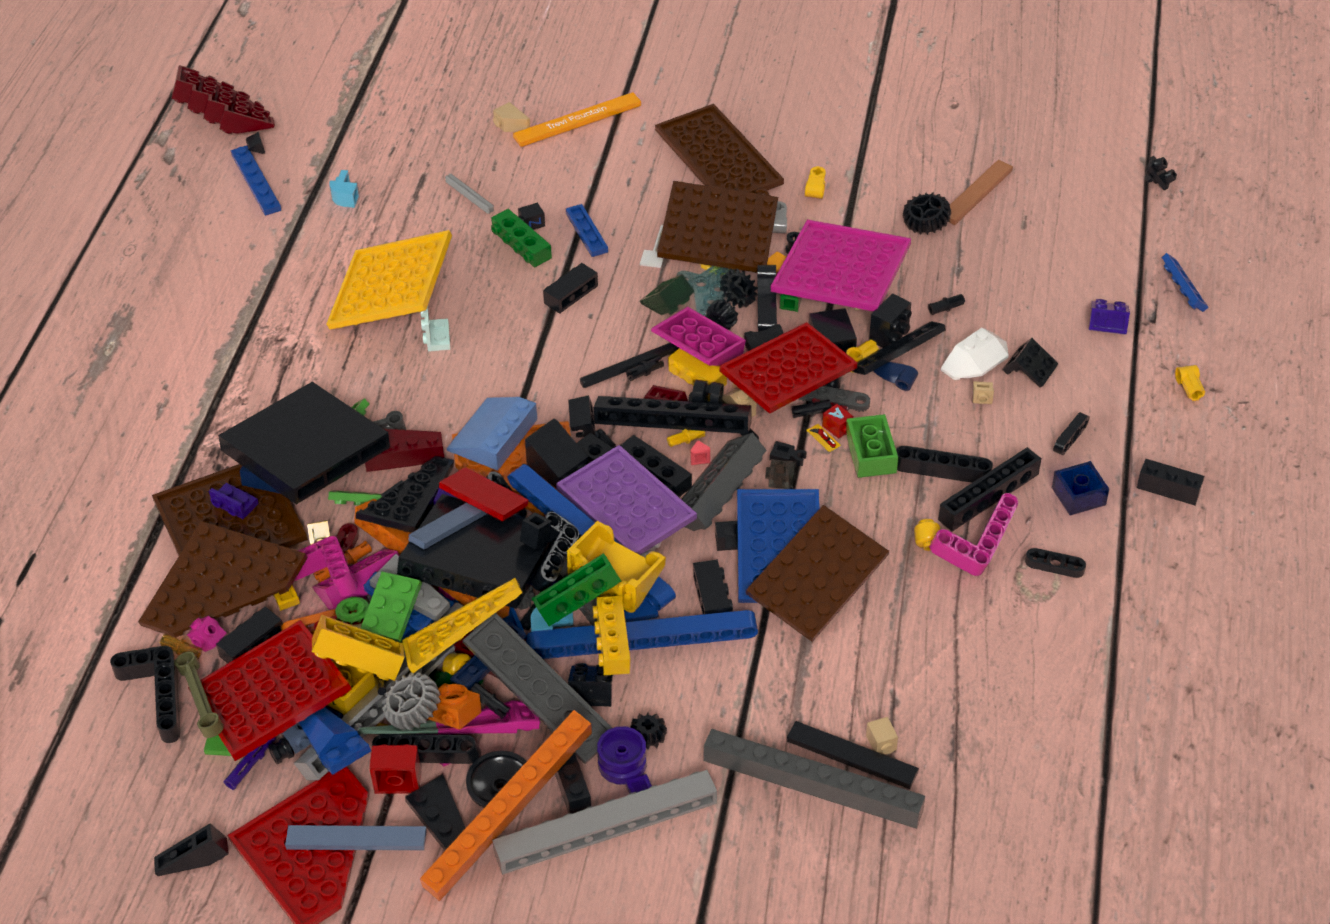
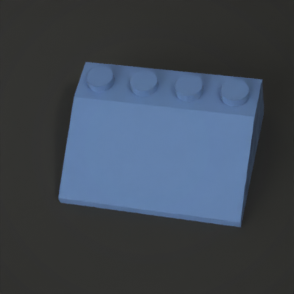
[447,397,537,471]

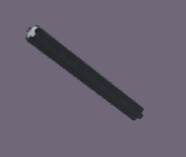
[580,343,679,388]

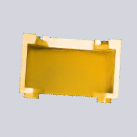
[567,521,666,613]

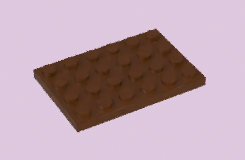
[746,505,889,642]

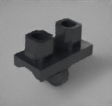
[1145,156,1177,190]

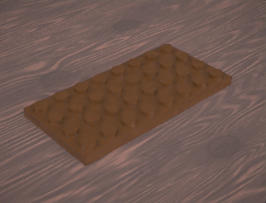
[655,104,784,193]

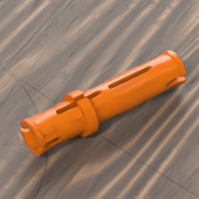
[313,541,372,583]

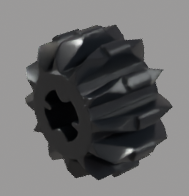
[706,299,738,330]
[630,712,667,750]

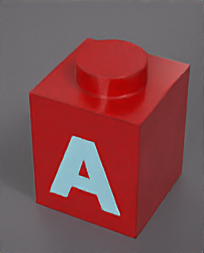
[822,404,854,439]

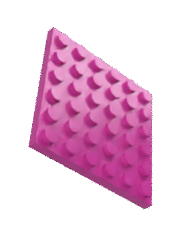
[771,219,911,311]

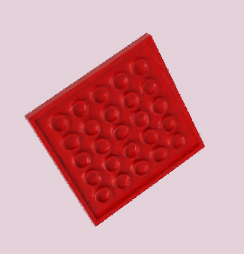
[188,620,352,761]

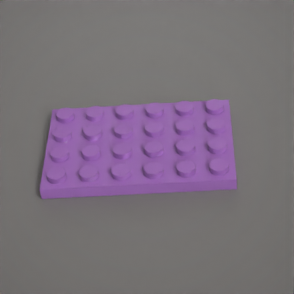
[556,445,697,555]

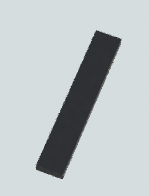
[852,321,946,375]
[786,721,919,789]

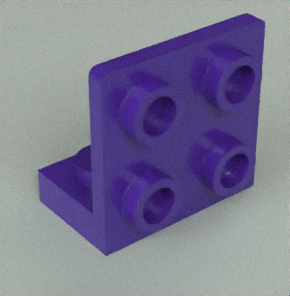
[1089,299,1130,334]

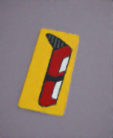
[807,424,841,452]

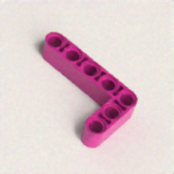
[929,493,1018,576]
[294,536,357,597]

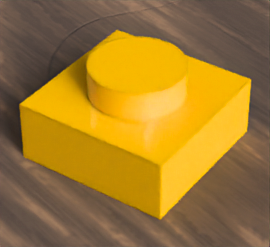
[273,585,300,611]

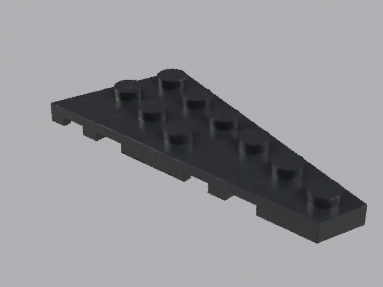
[356,456,454,533]

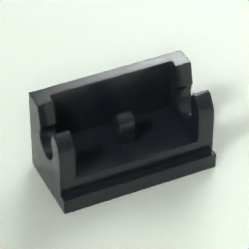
[568,395,595,438]

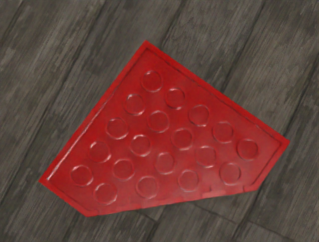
[228,767,369,924]

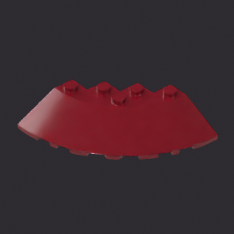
[171,65,275,134]

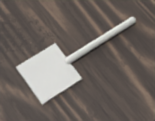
[640,225,664,268]

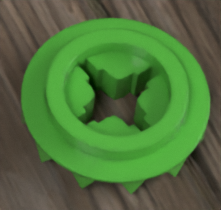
[335,597,369,625]

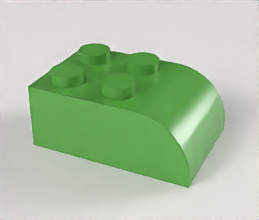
[846,414,898,478]

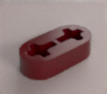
[336,523,359,554]

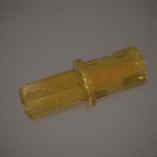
[160,634,202,659]

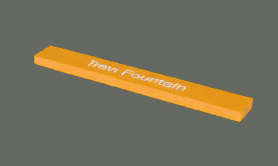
[513,92,641,147]

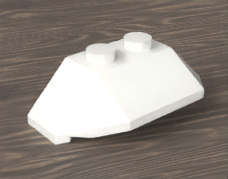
[941,328,1009,380]

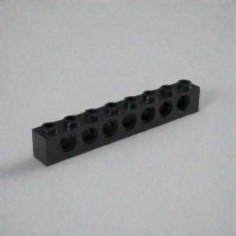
[593,396,752,434]

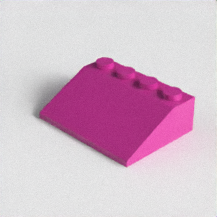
[651,307,746,366]

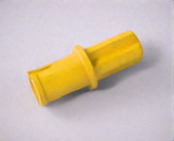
[667,429,705,447]

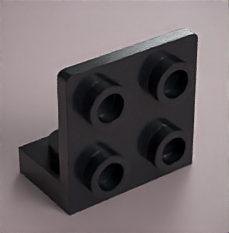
[1002,338,1058,388]
[568,663,613,707]

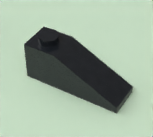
[154,823,229,876]

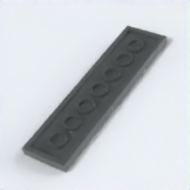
[463,613,612,764]

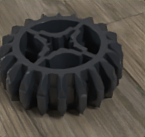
[903,192,951,235]

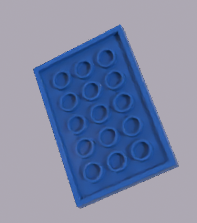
[737,489,820,603]

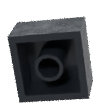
[869,293,912,348]

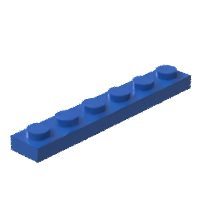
[231,145,281,216]

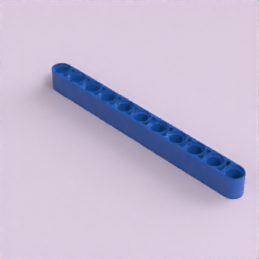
[507,464,676,611]
[526,610,758,659]

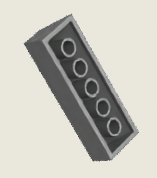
[681,433,767,531]

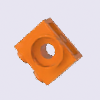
[428,683,482,730]

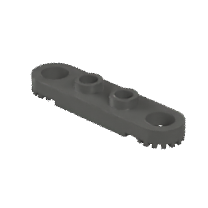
[798,386,870,412]

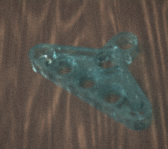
[676,266,735,317]

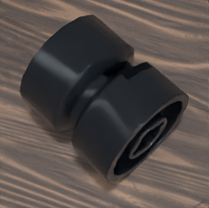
[692,380,724,403]

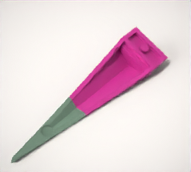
[359,701,540,734]

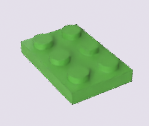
[361,571,422,642]

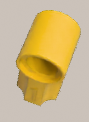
[846,340,879,373]
[1175,365,1205,401]

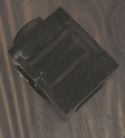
[765,459,795,489]

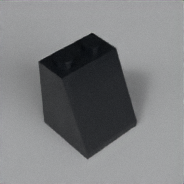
[525,418,588,489]

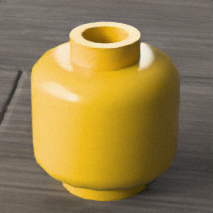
[914,519,940,551]
[442,652,471,675]

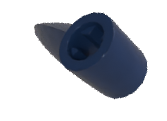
[873,362,918,391]

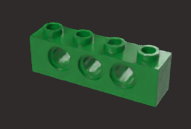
[491,208,552,268]
[531,553,621,627]

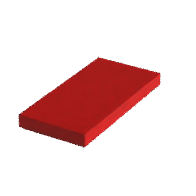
[439,467,529,521]

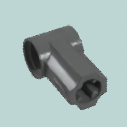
[373,411,406,430]

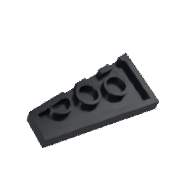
[405,774,465,851]

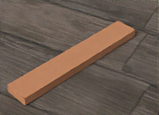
[949,160,1013,225]

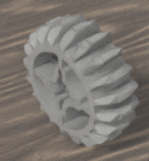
[382,672,441,731]

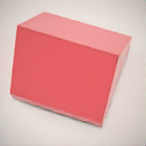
[690,440,710,465]

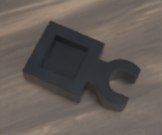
[770,441,807,466]

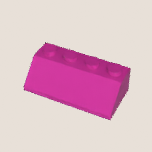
[312,549,399,610]

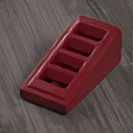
[644,385,688,401]

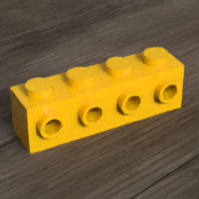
[592,596,630,675]

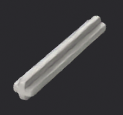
[445,174,494,214]

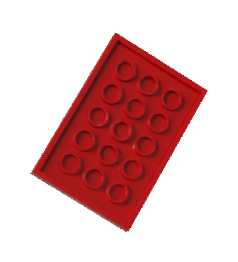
[719,322,858,414]

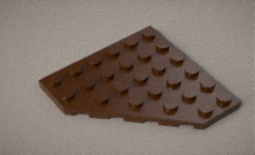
[138,521,308,638]

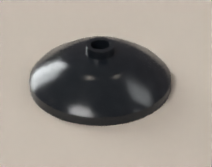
[466,751,527,808]

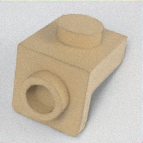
[973,381,994,404]

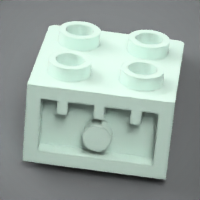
[421,306,450,351]

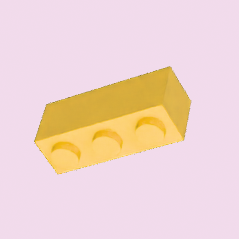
[668,348,727,395]

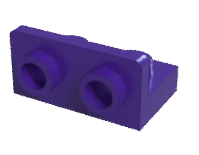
[209,483,259,519]

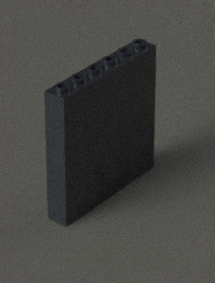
[218,382,390,505]
[397,494,550,609]

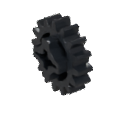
[720,269,758,308]

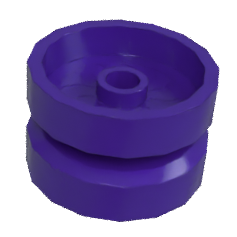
[597,726,646,785]

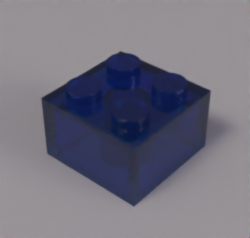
[1052,461,1109,515]

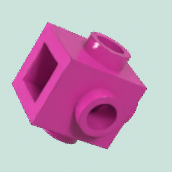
[187,616,226,652]

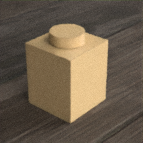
[866,717,898,755]

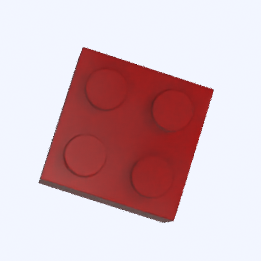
[369,744,421,794]

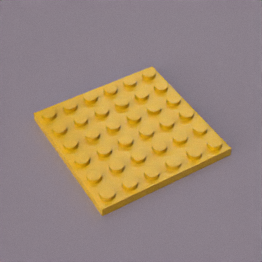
[326,230,452,330]

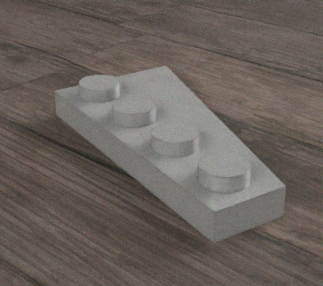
[369,554,450,621]

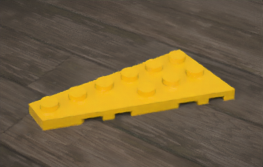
[402,578,522,673]

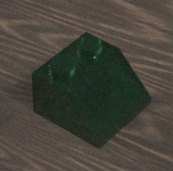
[640,274,694,315]

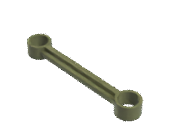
[175,652,224,738]

